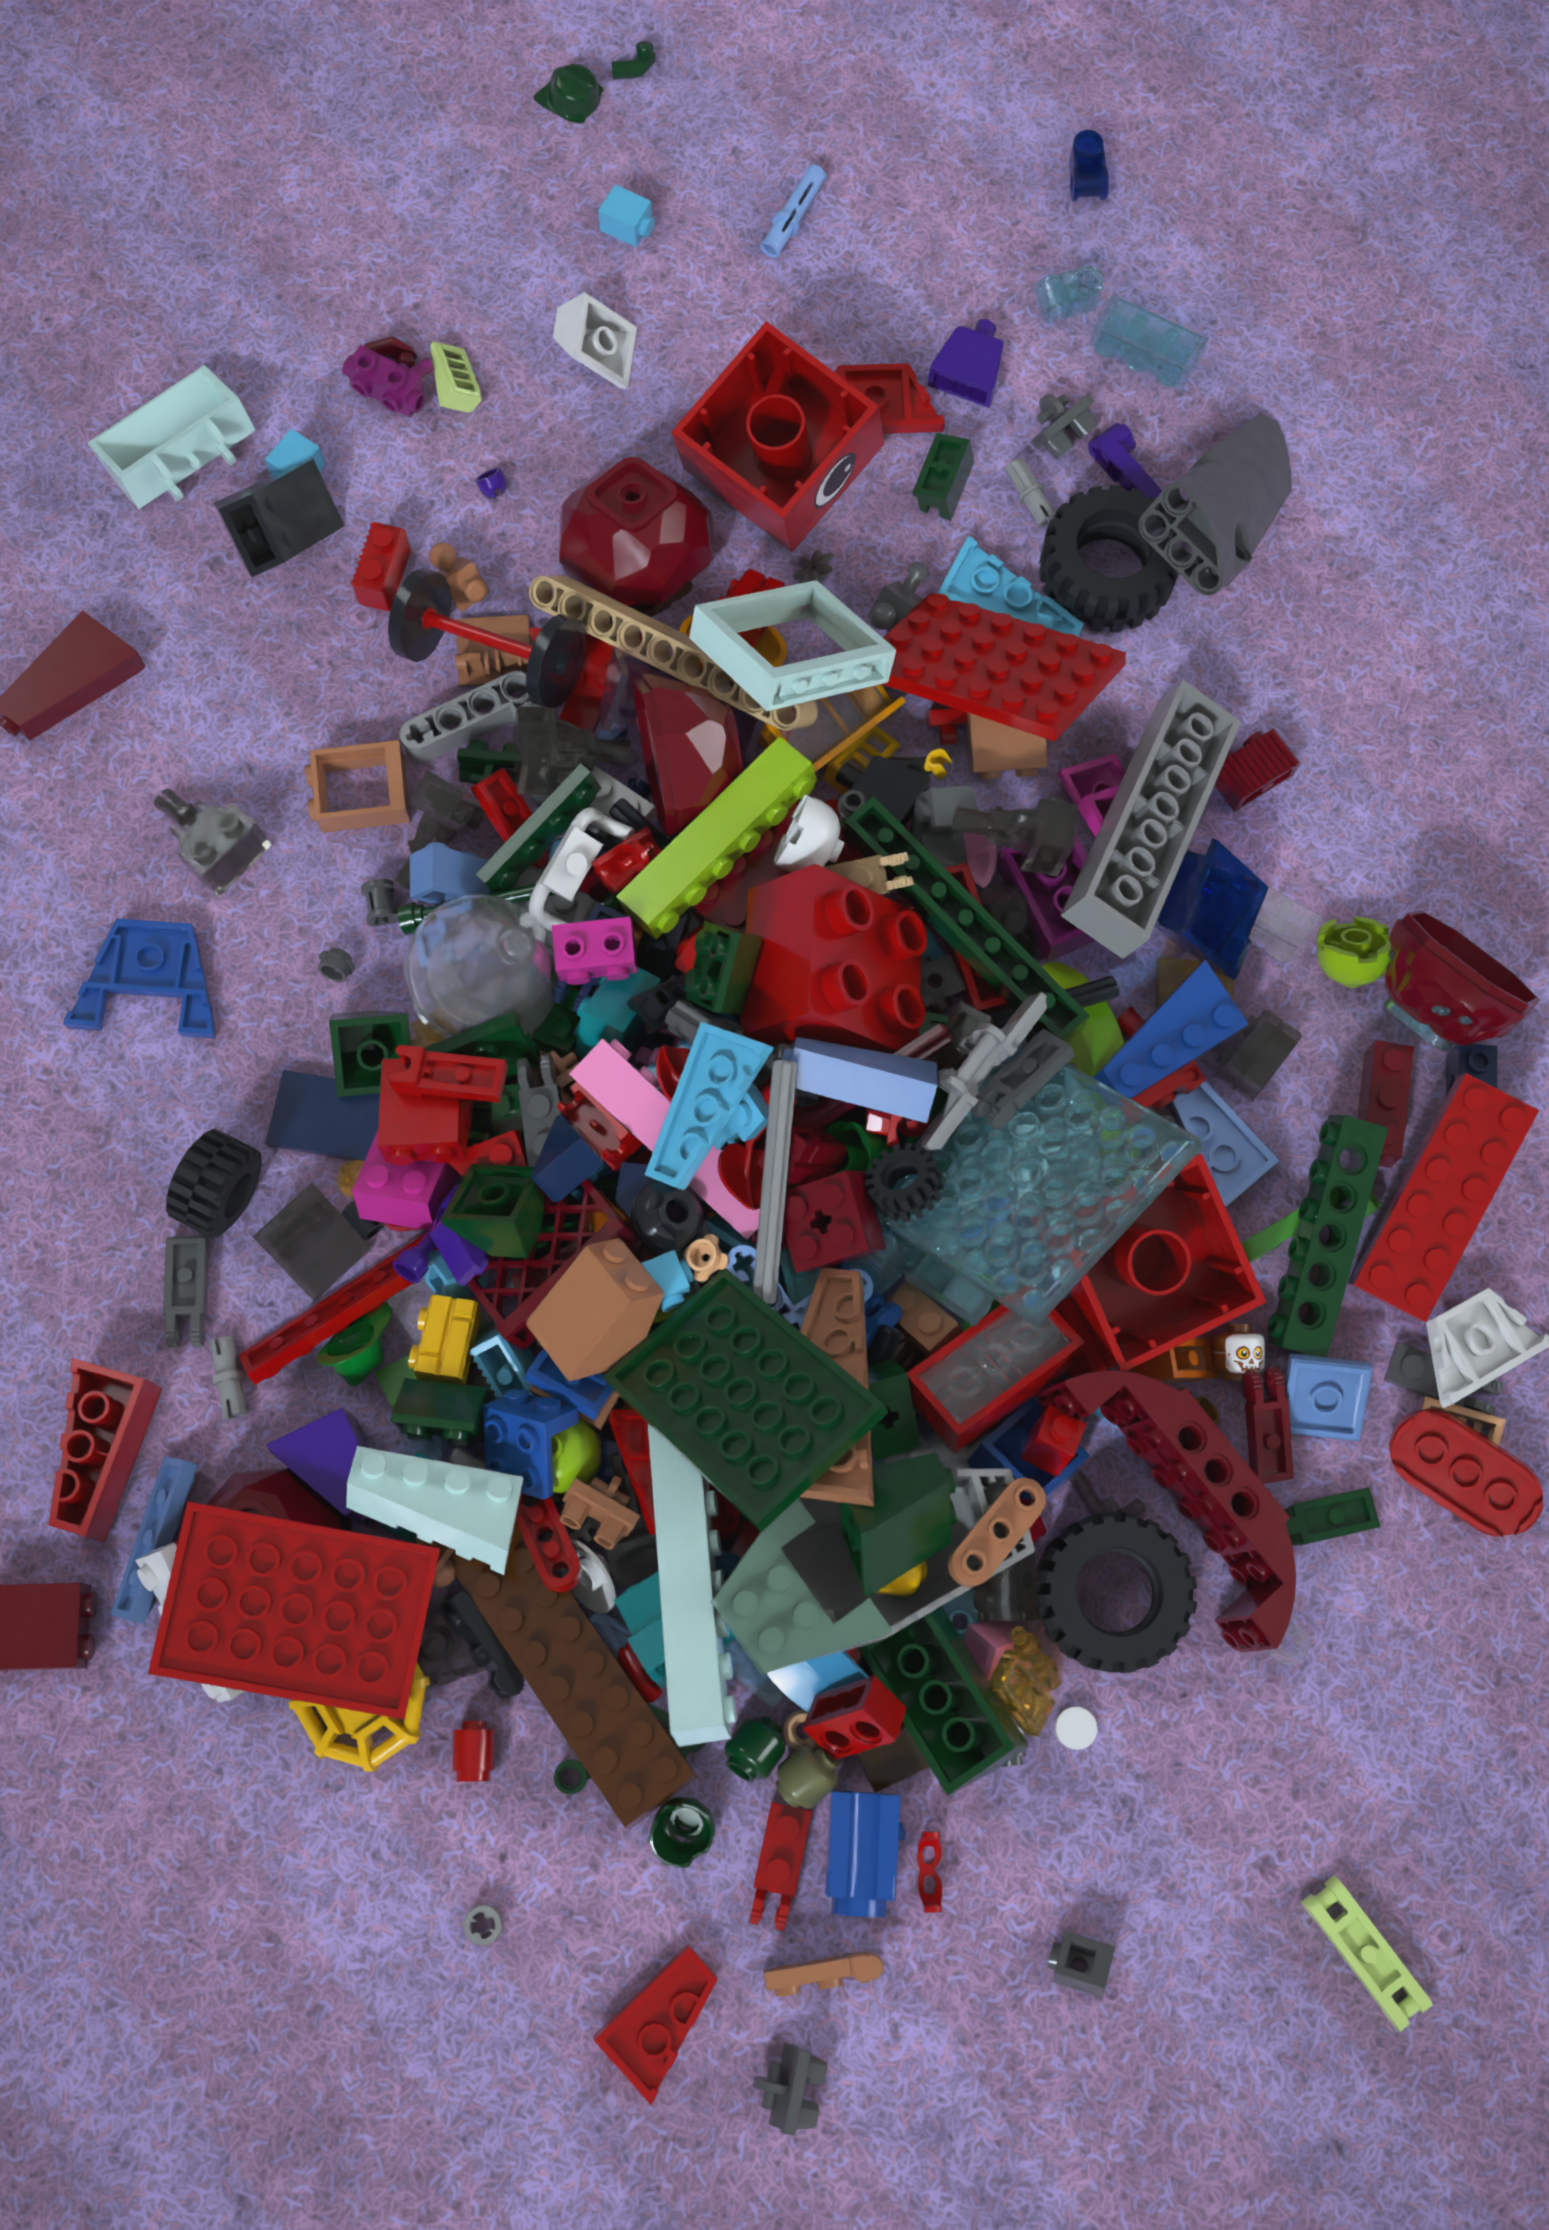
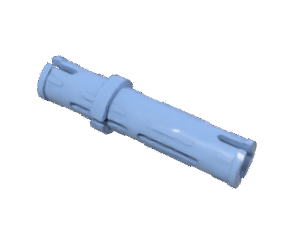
[760,164,827,258]

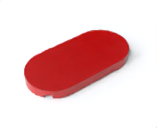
[1389,1409,1543,1537]

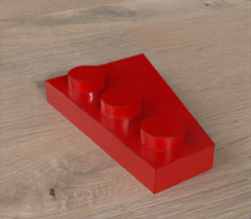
[593,1944,718,2105]

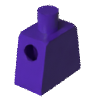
[928,319,1004,408]

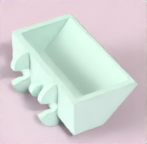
[87,365,256,509]

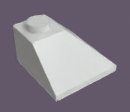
[553,292,637,389]

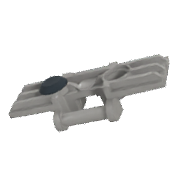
[914,992,1047,1151]

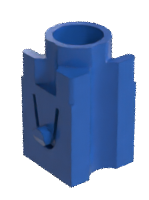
[825,1790,906,1917]

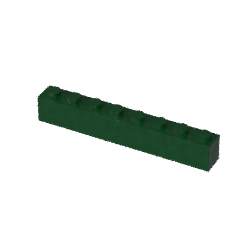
[845,796,1090,1044]

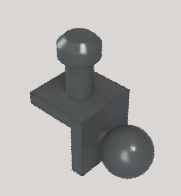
[867,562,929,632]

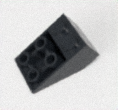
[214,458,344,577]

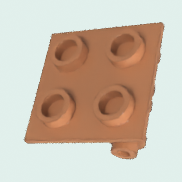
[455,614,530,687]

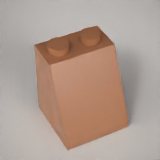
[964,713,1047,779]
[526,1238,664,1382]

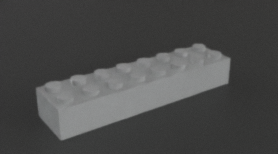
[1061,679,1241,959]

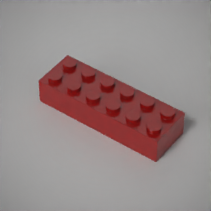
[1348,1073,1539,1322]

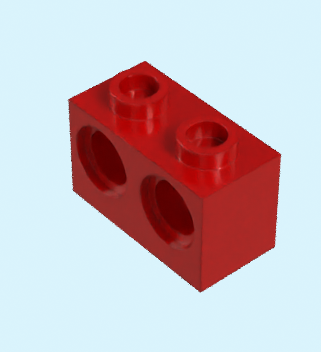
[802,1676,907,1760]

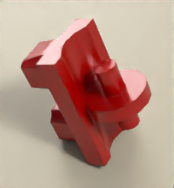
[591,826,662,895]
[865,1107,930,1147]

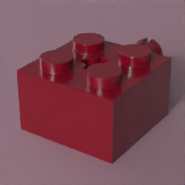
[751,1170,887,1273]

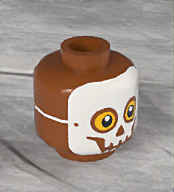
[1213,1323,1265,1381]

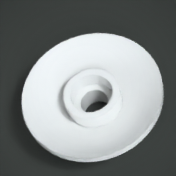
[559,1539,616,1614]

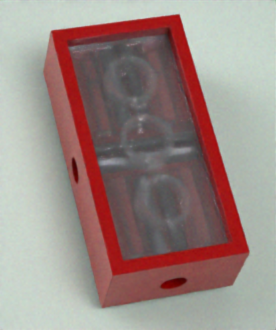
[907,1283,1085,1454]

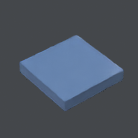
[1285,1354,1373,1441]

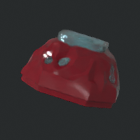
[1383,910,1540,1051]

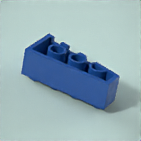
[1090,960,1249,1112]

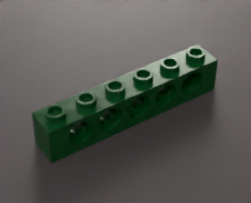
[1267,1115,1388,1357]

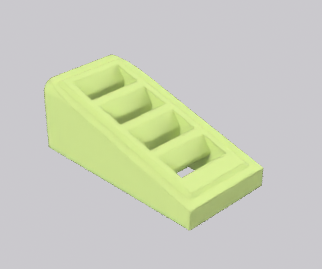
[430,341,482,412]

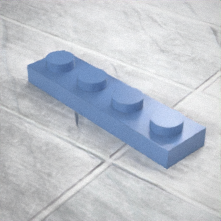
[110,1456,198,1624]

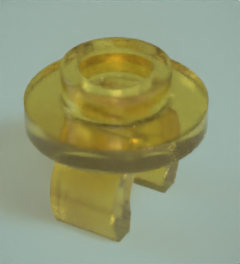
[337,1160,364,1199]

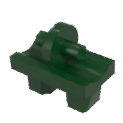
[457,739,527,788]

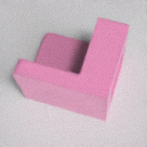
[964,1616,1031,1682]

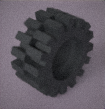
[865,1143,945,1222]

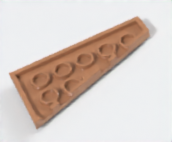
[800,1268,874,1506]

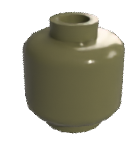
[776,1744,838,1808]

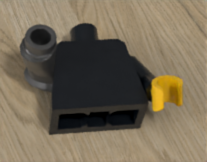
[835,748,952,829]

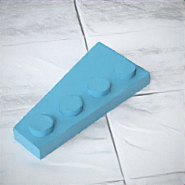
[938,536,1084,638]
[645,1022,774,1190]

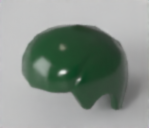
[649,1797,715,1868]

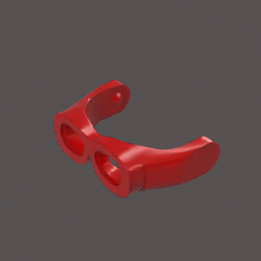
[917,1831,942,1913]

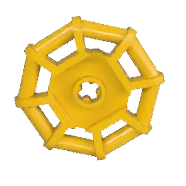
[288,1663,430,1772]

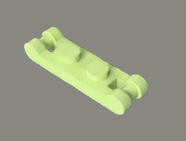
[1301,1875,1433,2032]

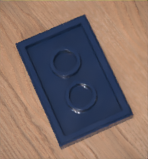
[265,1070,380,1163]

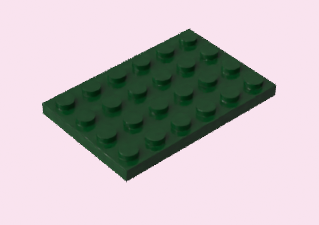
[603,1269,888,1532]

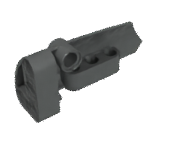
[1138,413,1292,596]

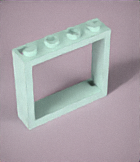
[689,580,896,711]

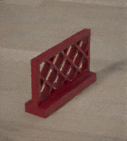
[467,1178,640,1350]

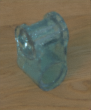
[1033,266,1104,324]

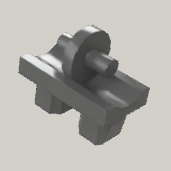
[1030,394,1098,459]
[753,2042,828,2136]

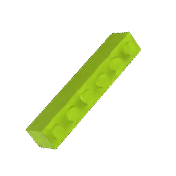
[616,736,817,940]

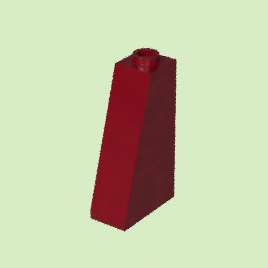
[0,610,146,741]

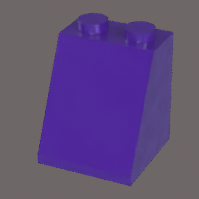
[267,1408,377,1525]

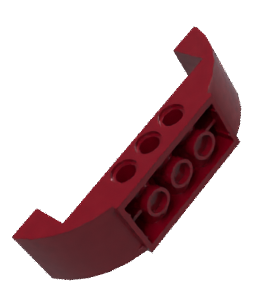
[1035,1370,1296,1652]

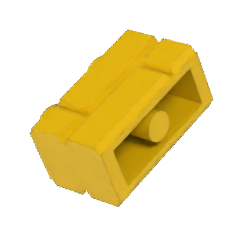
[409,1294,482,1385]

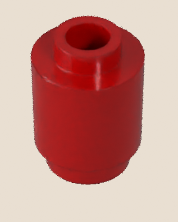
[452,1721,495,1782]

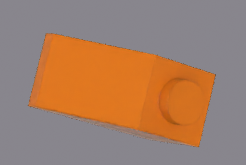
[1130,1338,1219,1385]

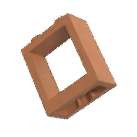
[305,740,411,833]

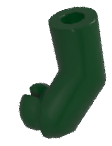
[611,41,656,80]

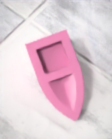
[963,817,999,889]

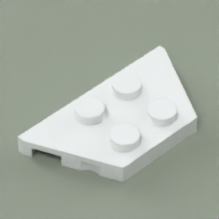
[1426,1288,1549,1408]

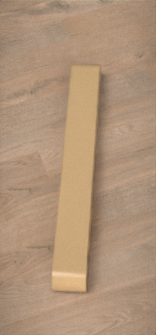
[529,575,818,731]

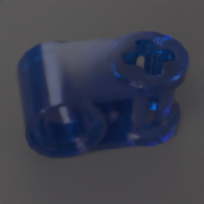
[1069,130,1108,201]

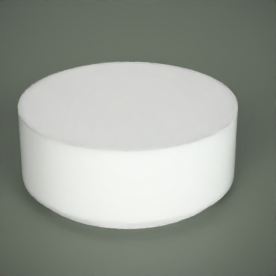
[1054,1707,1097,1750]

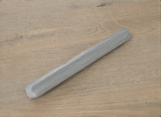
[753,1060,797,1305]

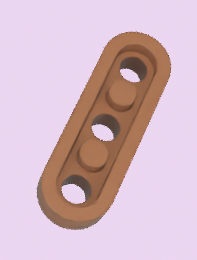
[948,1478,1046,1587]

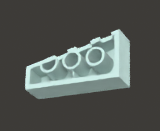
[346,1446,523,1575]

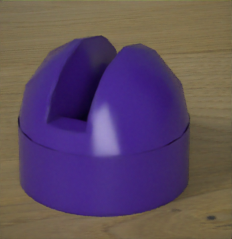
[475,467,507,499]

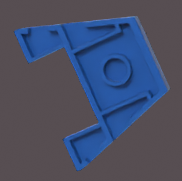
[63,918,216,1039]

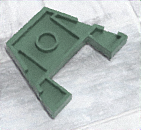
[711,1498,893,1675]

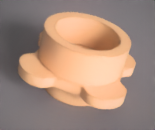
[683,1234,729,1282]

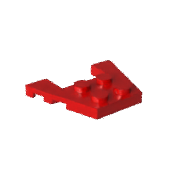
[609,1409,741,1539]

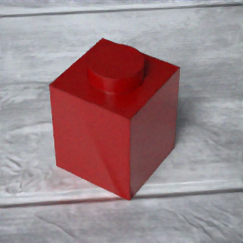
[1020,1405,1087,1477]

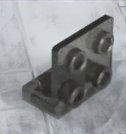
[253,1183,371,1300]

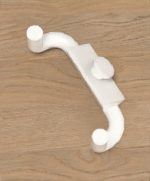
[529,807,635,932]

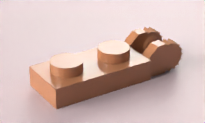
[763,1951,884,1997]

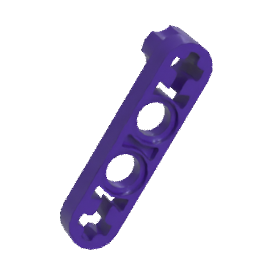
[1088,422,1162,499]

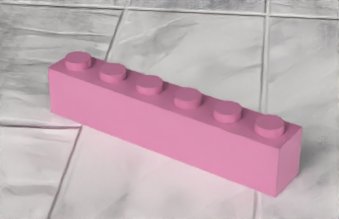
[570,1038,760,1240]

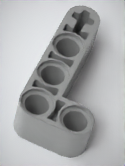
[400,671,553,763]

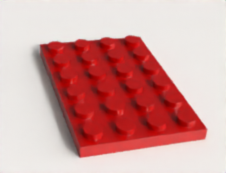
[882,592,1126,741]
[148,1501,440,1720]

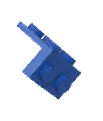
[482,1389,578,1500]

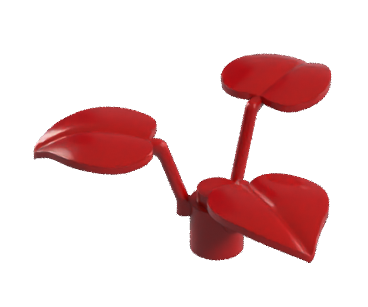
[656,1044,812,1211]

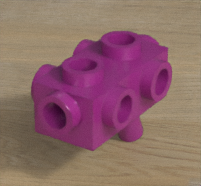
[342,345,434,418]

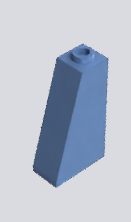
[782,1036,938,1123]

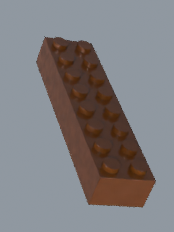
[449,1521,699,1829]

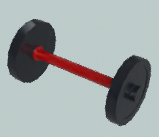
[388,568,587,709]

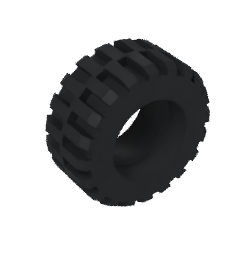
[1039,485,1184,632]
[1033,1512,1197,1673]

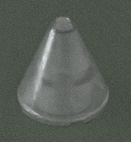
[404,894,559,1039]

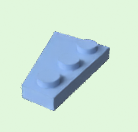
[1169,1081,1279,1208]

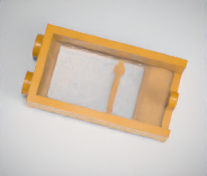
[751,684,906,772]

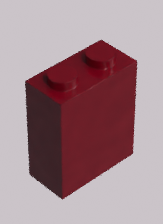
[0,1583,97,1671]

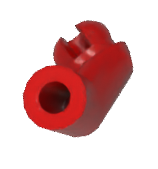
[618,1642,662,1703]

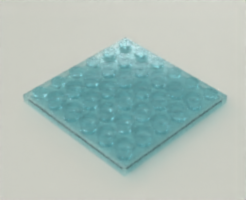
[874,1041,1203,1327]

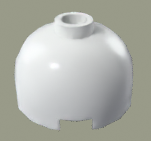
[774,795,844,873]

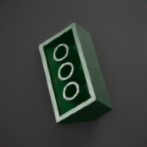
[858,1606,1030,1796]

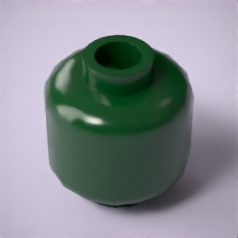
[724,1716,786,1782]

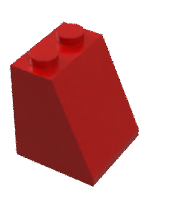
[377,1058,475,1165]

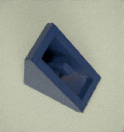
[531,1115,604,1202]

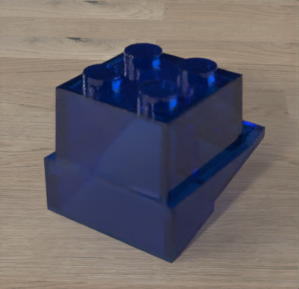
[1155,838,1269,980]

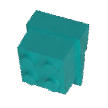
[614,1571,737,1690]

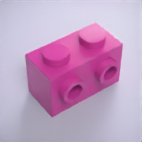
[551,917,638,985]

